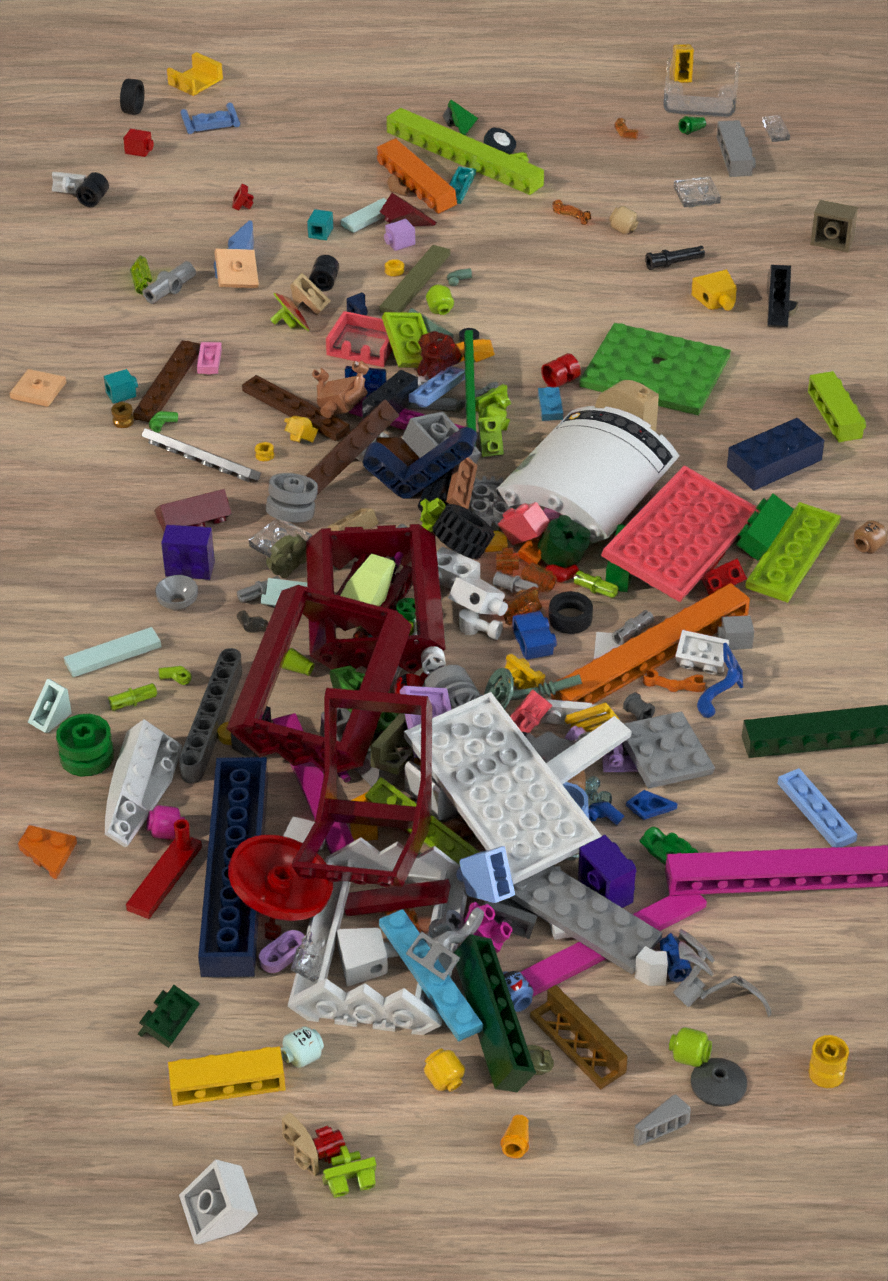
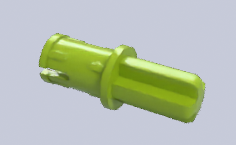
[574,571,618,598]
[108,683,157,711]

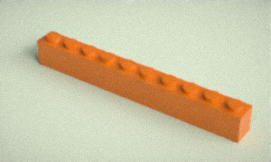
[551,583,750,704]

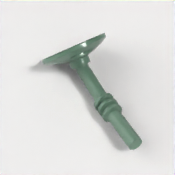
[484,668,582,710]

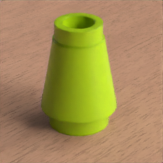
[282,647,315,676]

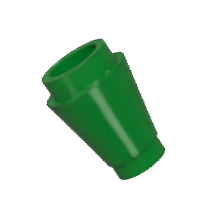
[678,116,706,135]

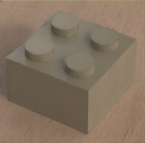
[810,200,858,252]

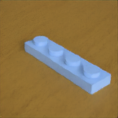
[409,366,465,407]
[777,768,858,848]

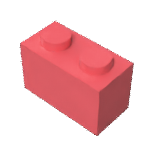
[498,502,550,546]

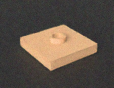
[215,248,259,288]
[10,369,66,407]

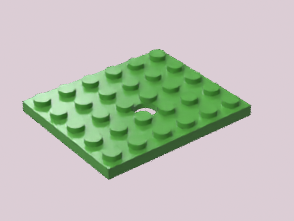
[579,322,731,416]

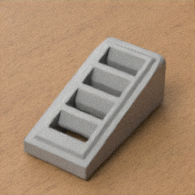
[633,1094,691,1146]

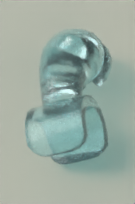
[585,776,612,804]

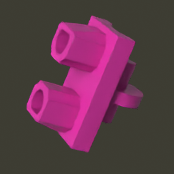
[463,901,512,953]

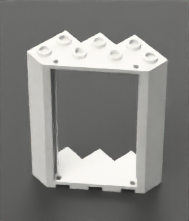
[288,837,467,1035]

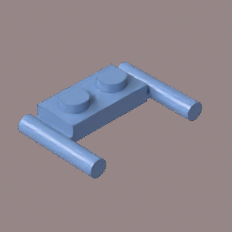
[180,103,240,134]

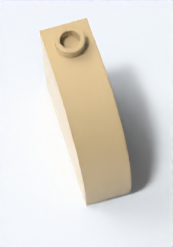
[595,380,659,432]

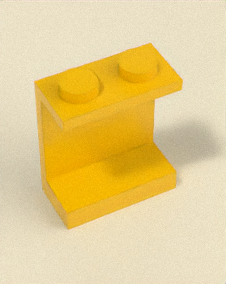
[167,52,223,96]

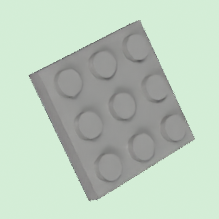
[623,711,715,789]

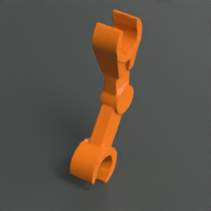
[643,669,706,692]

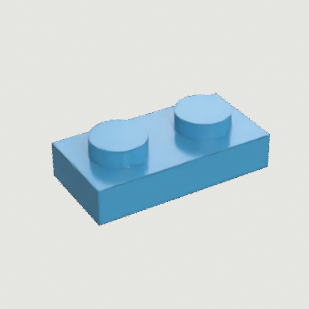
[538,387,563,421]

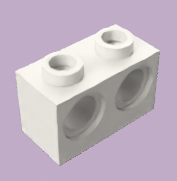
[437,546,480,589]

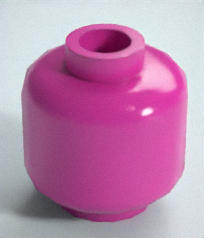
[146,805,185,840]

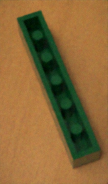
[742,704,888,758]
[453,934,536,1093]

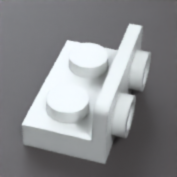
[675,630,729,675]

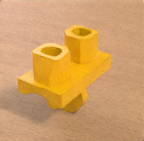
[505,654,545,690]

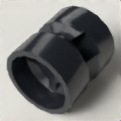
[76,172,109,207]
[309,255,340,292]

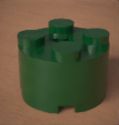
[538,515,591,568]

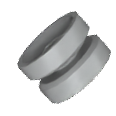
[266,473,318,523]

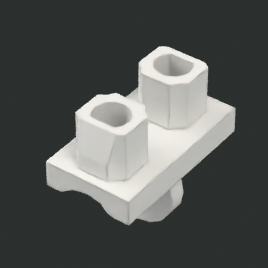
[52,172,86,194]

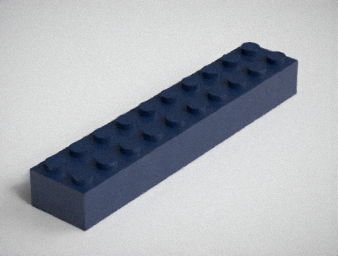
[198,757,269,977]

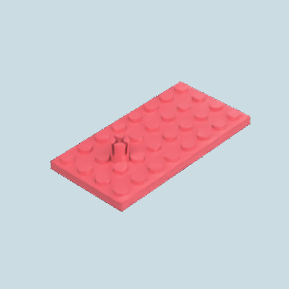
[601,466,758,602]

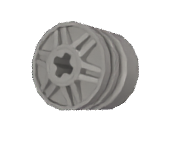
[422,665,481,709]

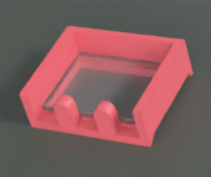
[326,311,393,367]

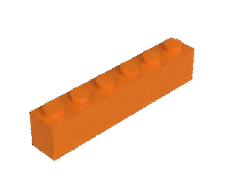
[377,138,457,214]

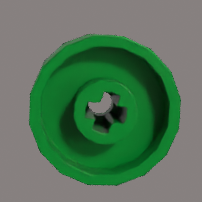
[56,714,114,777]

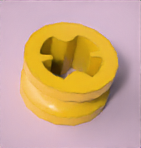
[255,442,274,462]

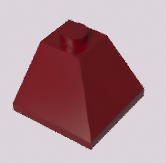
[379,193,437,226]

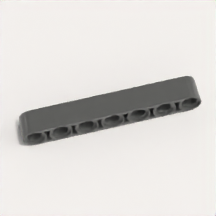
[179,648,242,783]

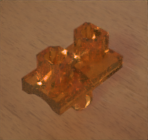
[503,586,542,626]

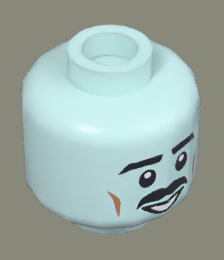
[281,1026,324,1068]

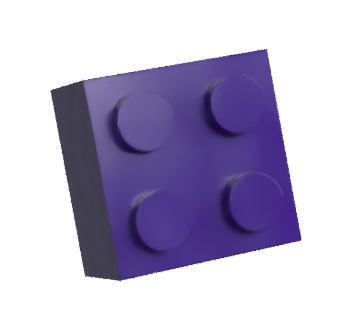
[161,525,215,580]
[578,835,637,908]

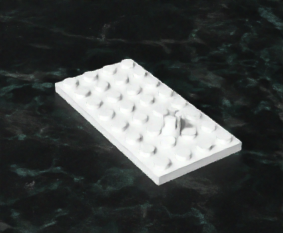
[404,692,602,885]

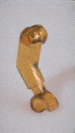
[552,200,591,225]

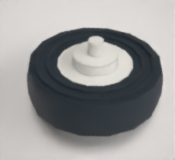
[484,127,516,155]

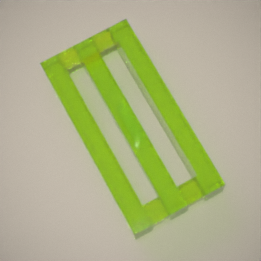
[130,255,153,295]

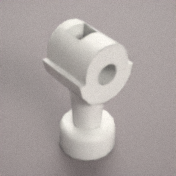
[459,608,503,640]

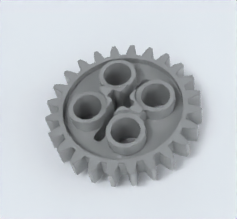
[468,476,522,531]

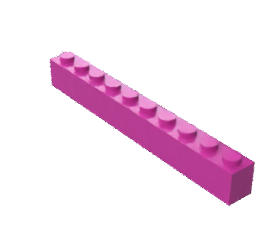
[665,845,888,895]

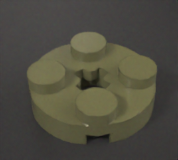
[266,534,307,578]

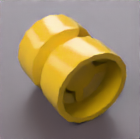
[808,1035,849,1088]

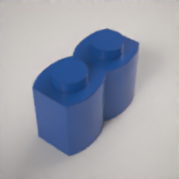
[512,611,557,660]

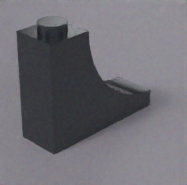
[767,265,791,327]

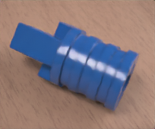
[659,933,692,982]

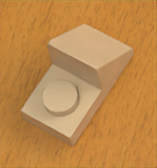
[290,273,331,315]

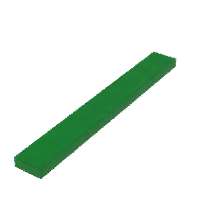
[464,330,476,447]

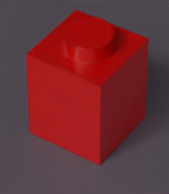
[123,128,154,157]

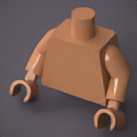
[312,361,369,418]

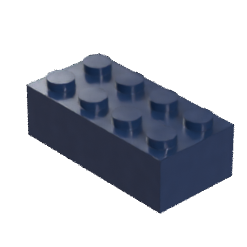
[727,418,825,491]

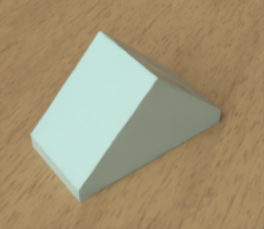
[28,679,72,733]

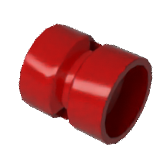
[541,353,581,387]

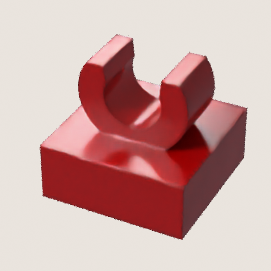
[232,184,254,211]

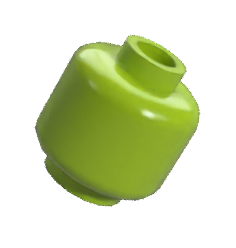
[426,284,454,315]
[477,405,510,432]
[669,1027,712,1067]

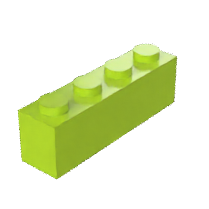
[808,371,866,443]

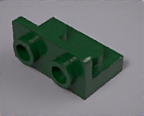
[138,985,200,1048]

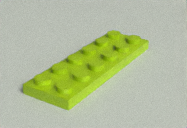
[745,502,841,603]

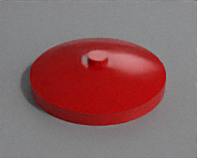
[228,835,333,921]

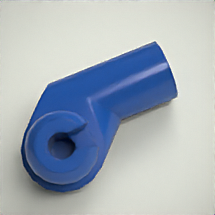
[588,802,625,825]

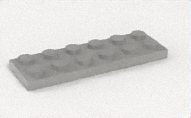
[509,866,663,974]

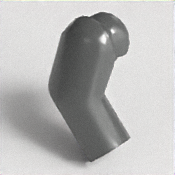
[443,107,455,127]

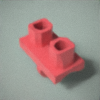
[510,689,552,733]

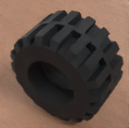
[432,504,495,559]

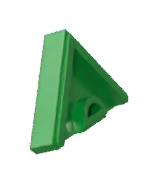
[448,99,479,135]

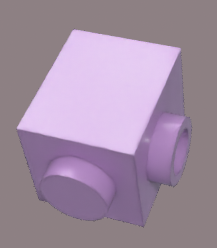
[384,219,415,251]

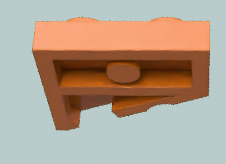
[18,825,77,879]

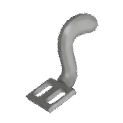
[406,908,484,980]

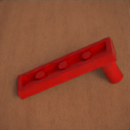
[126,819,202,919]

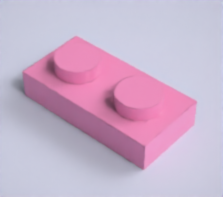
[197,342,222,375]

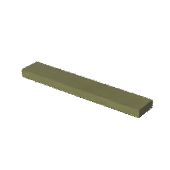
[379,245,450,313]

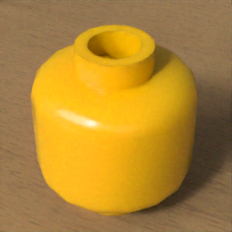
[424,1048,465,1092]

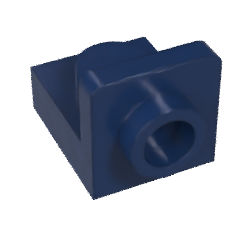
[346,292,368,316]

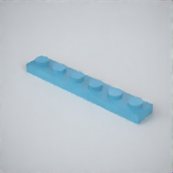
[379,909,483,1042]

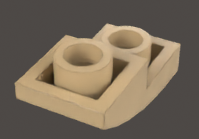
[281,1112,319,1176]

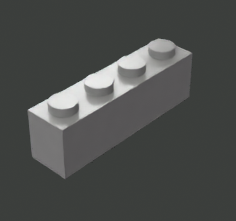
[716,120,756,177]

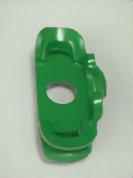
[639,827,699,866]

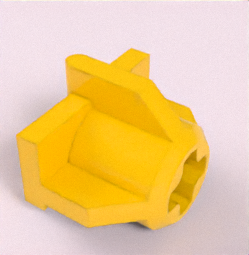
[284,416,318,443]

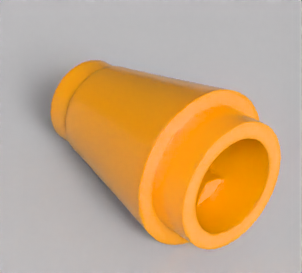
[500,1115,529,1158]

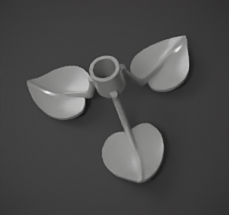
[673,929,771,1017]

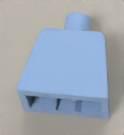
[456,846,515,903]

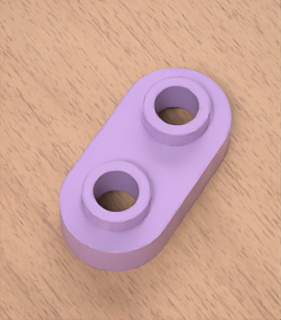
[259,930,305,973]

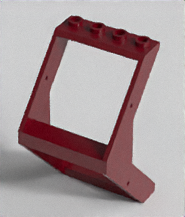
[292,688,432,888]

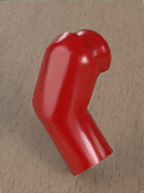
[544,564,579,583]

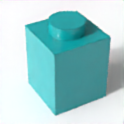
[307,209,333,241]
[104,369,138,404]

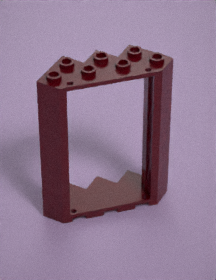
[306,524,446,674]
[226,585,412,773]

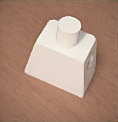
[448,577,508,616]
[337,928,399,986]

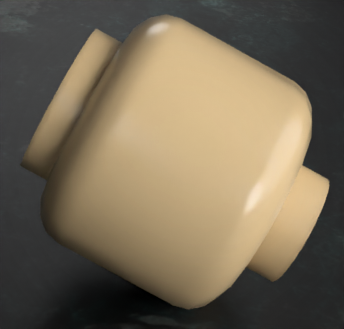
[609,206,639,234]

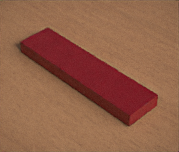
[344,879,451,916]

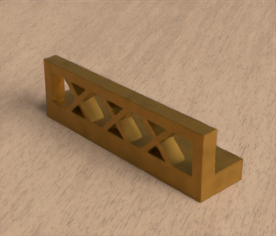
[530,985,628,1090]

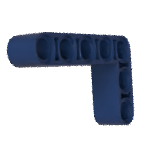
[362,427,478,499]

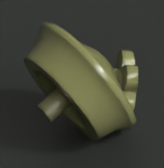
[527,1045,554,1075]

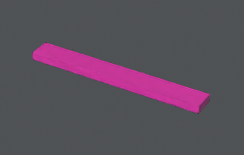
[272,713,354,854]
[520,894,707,997]

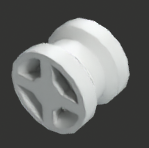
[421,646,446,676]

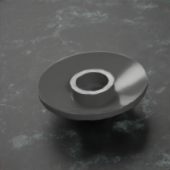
[691,1058,747,1107]

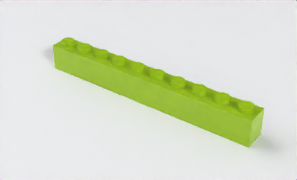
[387,108,544,195]

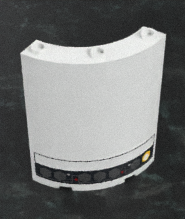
[497,406,679,543]

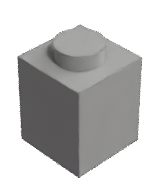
[717,616,754,650]

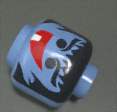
[503,971,534,1012]

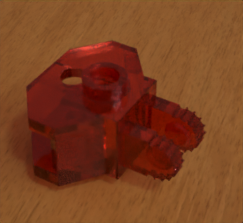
[417,331,463,379]

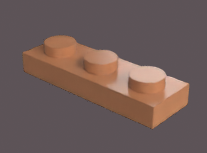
[446,458,478,509]

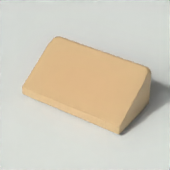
[327,508,378,531]

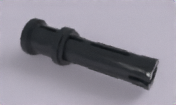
[645,245,705,270]

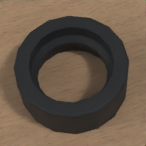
[120,78,145,115]
[548,591,593,634]

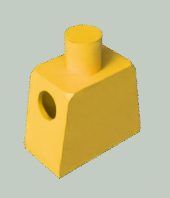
[672,44,694,83]
[691,269,737,311]

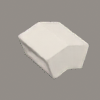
[635,946,668,986]

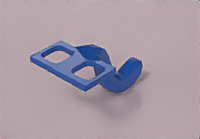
[697,643,743,718]

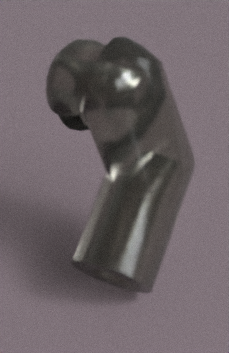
[237,611,268,633]

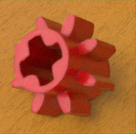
[312,1125,345,1164]

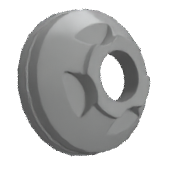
[155,575,198,611]

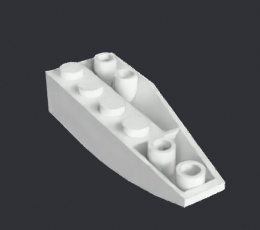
[105,719,182,847]

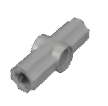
[143,261,196,304]

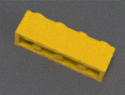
[168,1046,286,1106]

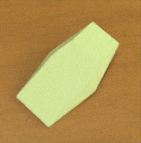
[340,554,395,629]

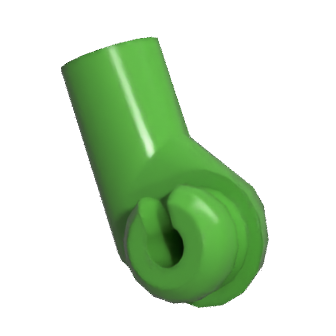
[149,411,178,432]

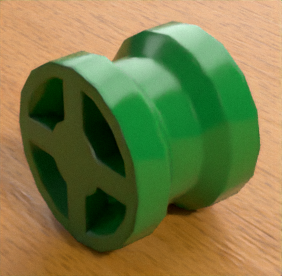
[396,598,416,623]

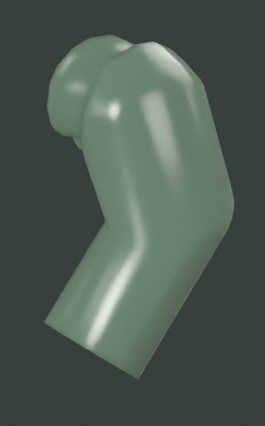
[447,268,472,286]

